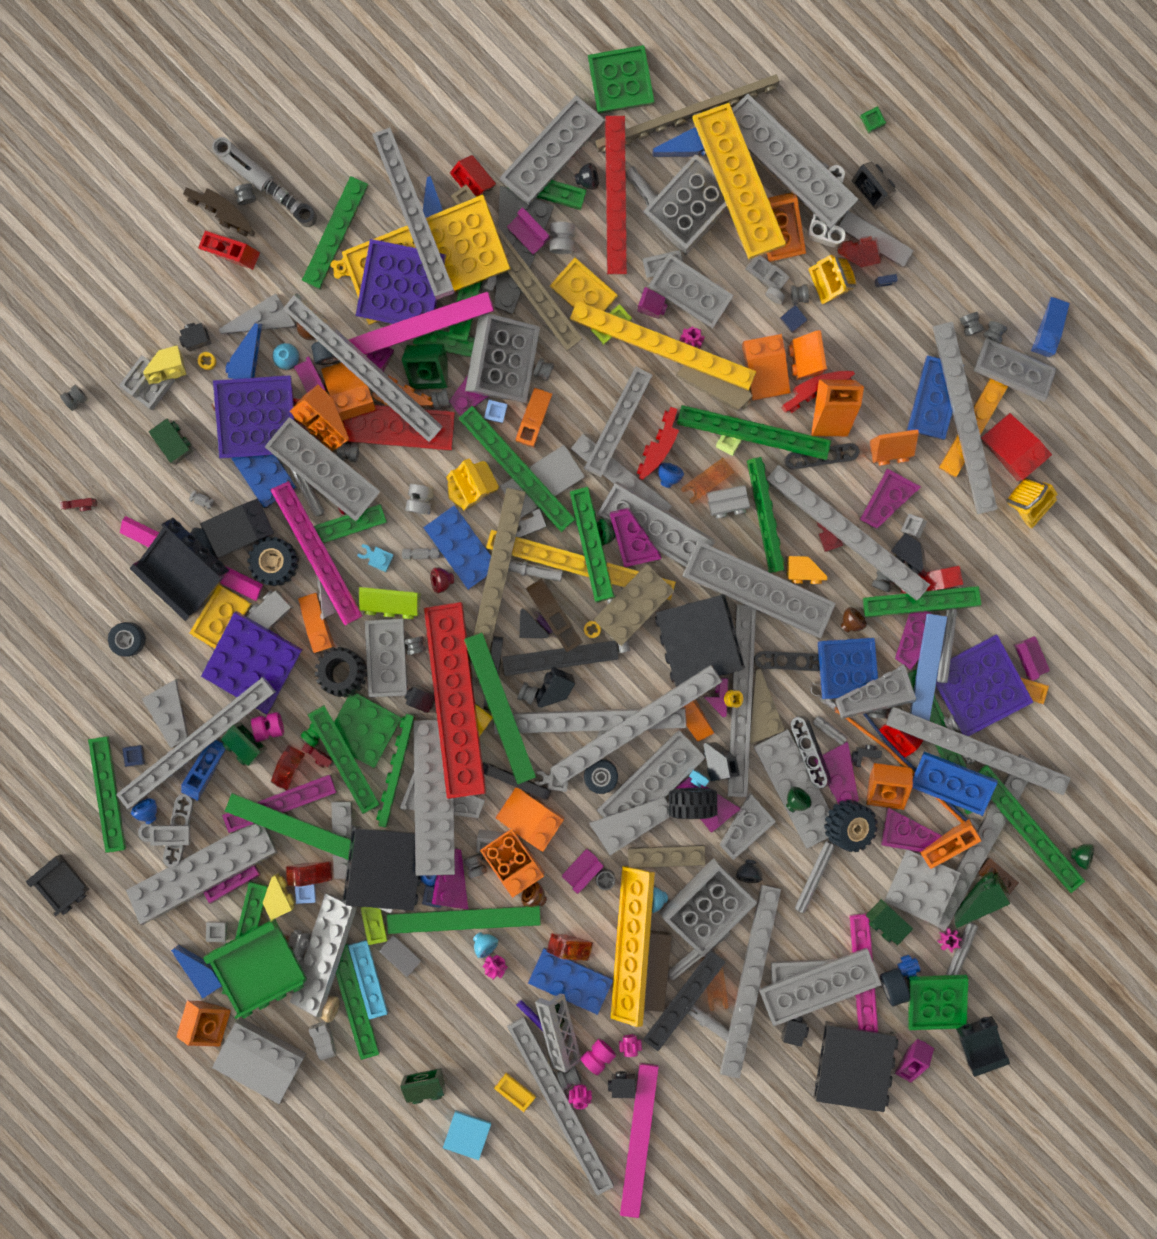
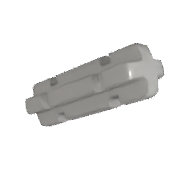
[402,548,440,559]
[813,716,848,745]

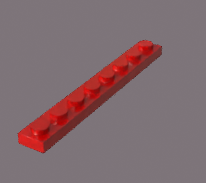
[605,116,627,275]

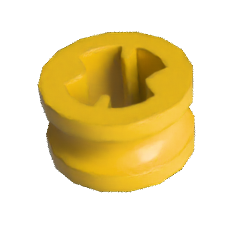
[198,352,217,370]
[584,621,601,638]
[724,690,743,708]

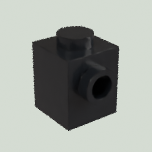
[179,323,212,351]
[781,1016,809,1047]
[608,1071,635,1098]

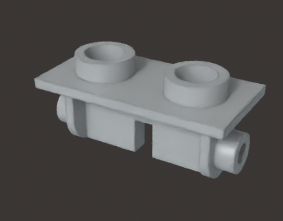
[288,929,311,966]

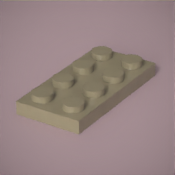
[593,565,674,646]

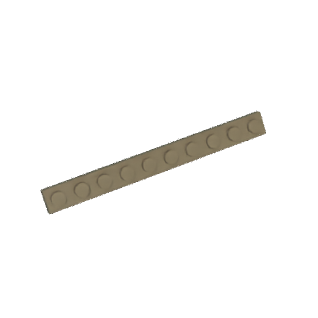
[595,74,779,153]
[451,185,582,351]
[469,487,526,678]

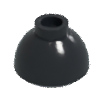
[575,162,599,190]
[736,860,762,883]

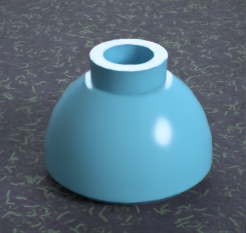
[272,343,299,370]
[652,887,668,913]
[473,932,499,958]

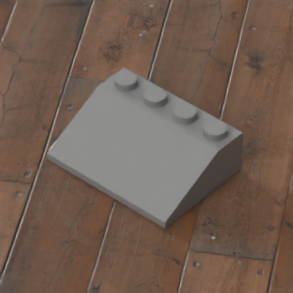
[643,154,728,255]
[465,314,540,403]
[660,858,757,957]
[212,1017,307,1104]

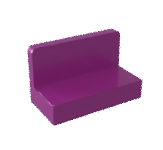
[507,207,550,255]
[294,356,329,394]
[1014,636,1050,681]
[562,849,604,894]

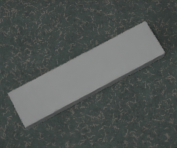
[839,211,914,268]

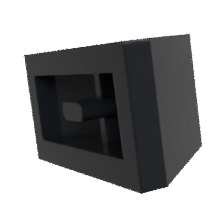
[519,608,550,638]

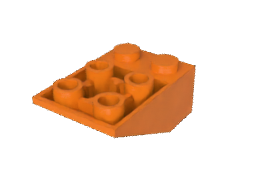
[811,379,864,437]
[290,385,349,451]
[480,828,545,898]

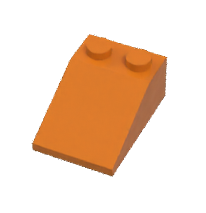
[766,192,806,262]
[788,330,827,380]
[742,334,790,401]
[321,362,375,421]
[870,429,919,466]
[496,787,564,852]

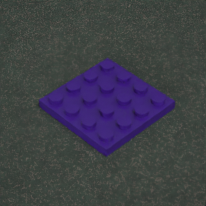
[355,239,446,324]
[213,375,295,458]
[201,611,303,715]
[936,634,1033,736]

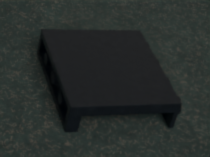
[130,517,230,621]
[655,594,745,687]
[342,825,421,911]
[814,1021,898,1112]

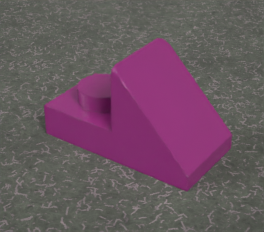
[366,347,395,372]
[703,678,728,717]

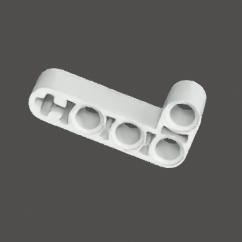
[807,165,846,248]

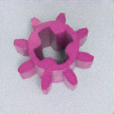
[679,326,705,349]
[937,927,962,953]
[482,954,508,980]
[619,1034,642,1057]
[568,1085,592,1109]

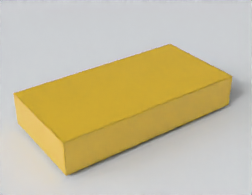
[494,1072,536,1112]

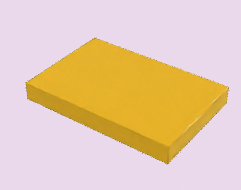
[550,257,618,312]
[189,584,252,649]

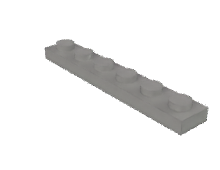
[584,366,652,477]
[571,434,672,511]

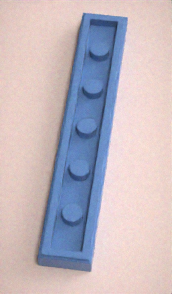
[910,613,947,721]

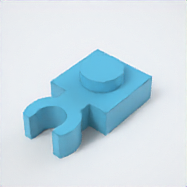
[357,544,394,572]
[689,770,710,788]

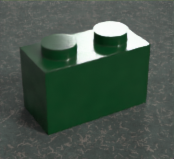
[148,419,193,465]
[865,899,913,946]

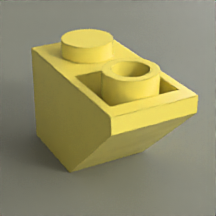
[143,345,187,384]
[263,873,295,920]

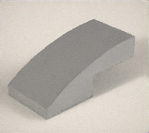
[745,255,789,290]

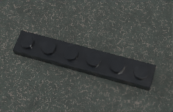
[502,640,619,676]
[643,949,726,1051]

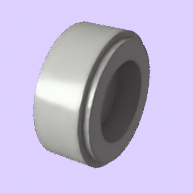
[765,287,785,304]
[138,823,156,842]

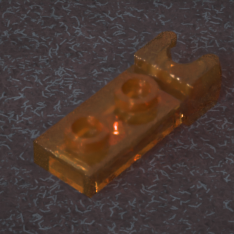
[680,457,734,504]
[702,955,729,1011]

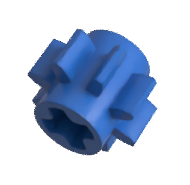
[897,955,921,980]

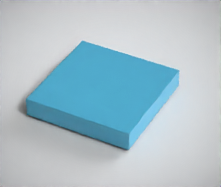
[443,1110,491,1160]

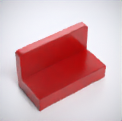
[450,155,496,197]
[879,723,924,758]

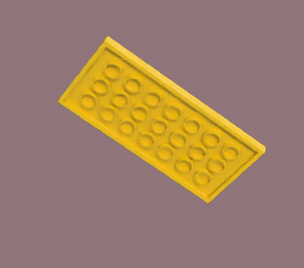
[342,195,511,325]

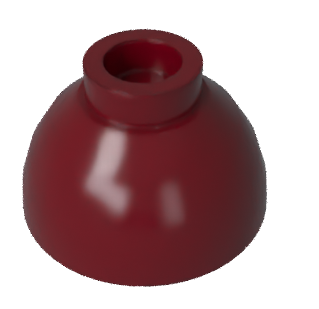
[430,567,454,594]

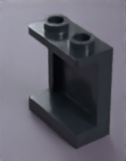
[25,854,89,916]
[956,1016,1010,1077]

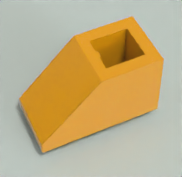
[786,556,827,584]

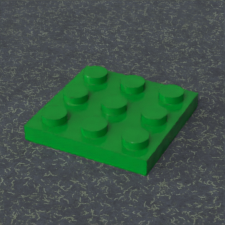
[588,45,654,114]
[334,692,402,768]
[908,975,969,1030]

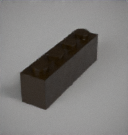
[644,930,672,1012]

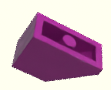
[637,287,668,319]
[895,1039,934,1083]

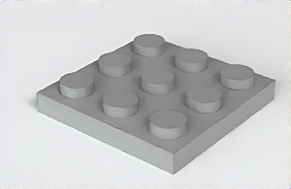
[884,850,961,926]

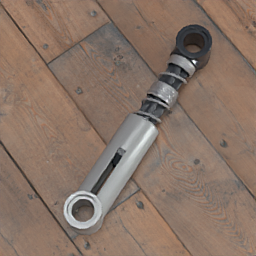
[212,137,317,227]

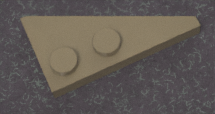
[750,668,785,744]

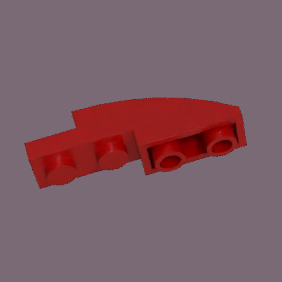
[781,371,855,413]
[637,407,679,480]

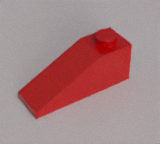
[198,231,260,270]
[901,566,963,594]

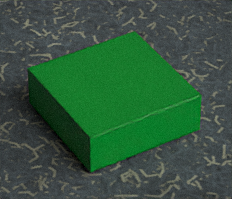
[860,106,886,133]

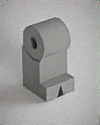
[516,509,547,537]
[309,1021,336,1060]

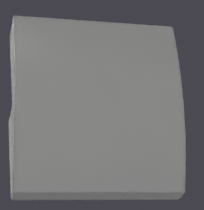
[119,355,175,411]

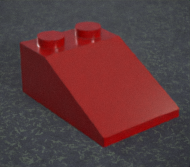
[981,413,1052,482]

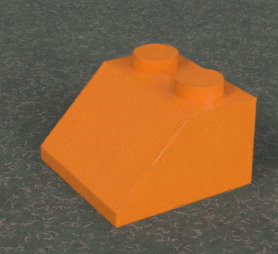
[866,763,913,810]
[177,1000,231,1047]

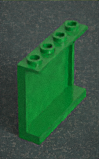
[203,918,307,1019]

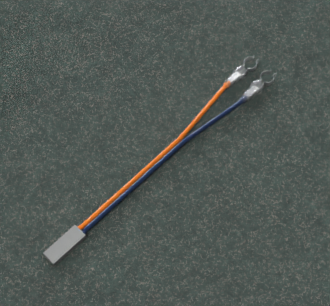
[811,682,980,832]

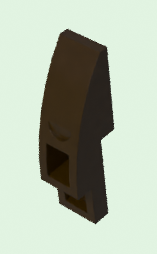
[183,187,255,237]
[525,578,583,652]

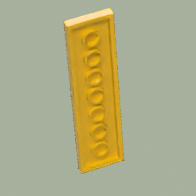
[692,103,786,259]
[610,866,655,1027]

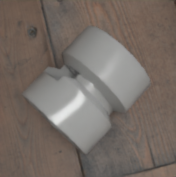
[550,222,575,254]
[405,484,434,515]

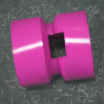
[251,712,284,742]
[580,1038,617,1076]

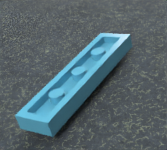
[349,940,388,1019]

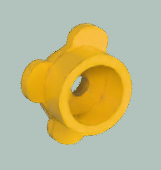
[331,258,350,279]

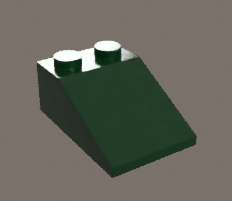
[954,871,1010,928]

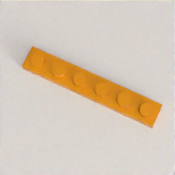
[939,378,1008,477]

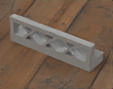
[535,993,581,1072]

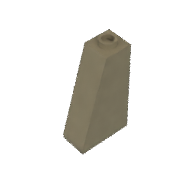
[676,346,753,411]

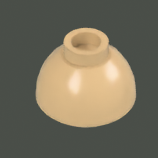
[321,996,340,1023]

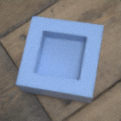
[484,400,508,423]
[295,882,316,904]

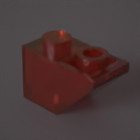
[837,236,882,268]
[271,745,305,791]
[286,861,332,887]
[546,933,593,961]

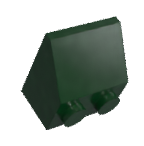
[401,343,448,389]
[221,722,267,766]
[400,1068,446,1104]

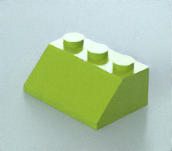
[359,587,421,619]

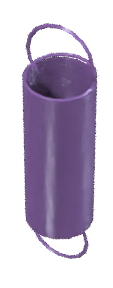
[533,612,556,637]

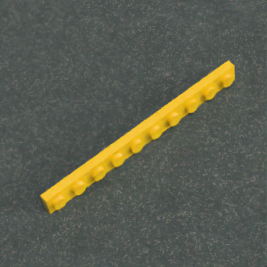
[570,301,756,391]
[486,530,676,600]

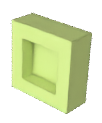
[716,435,742,456]

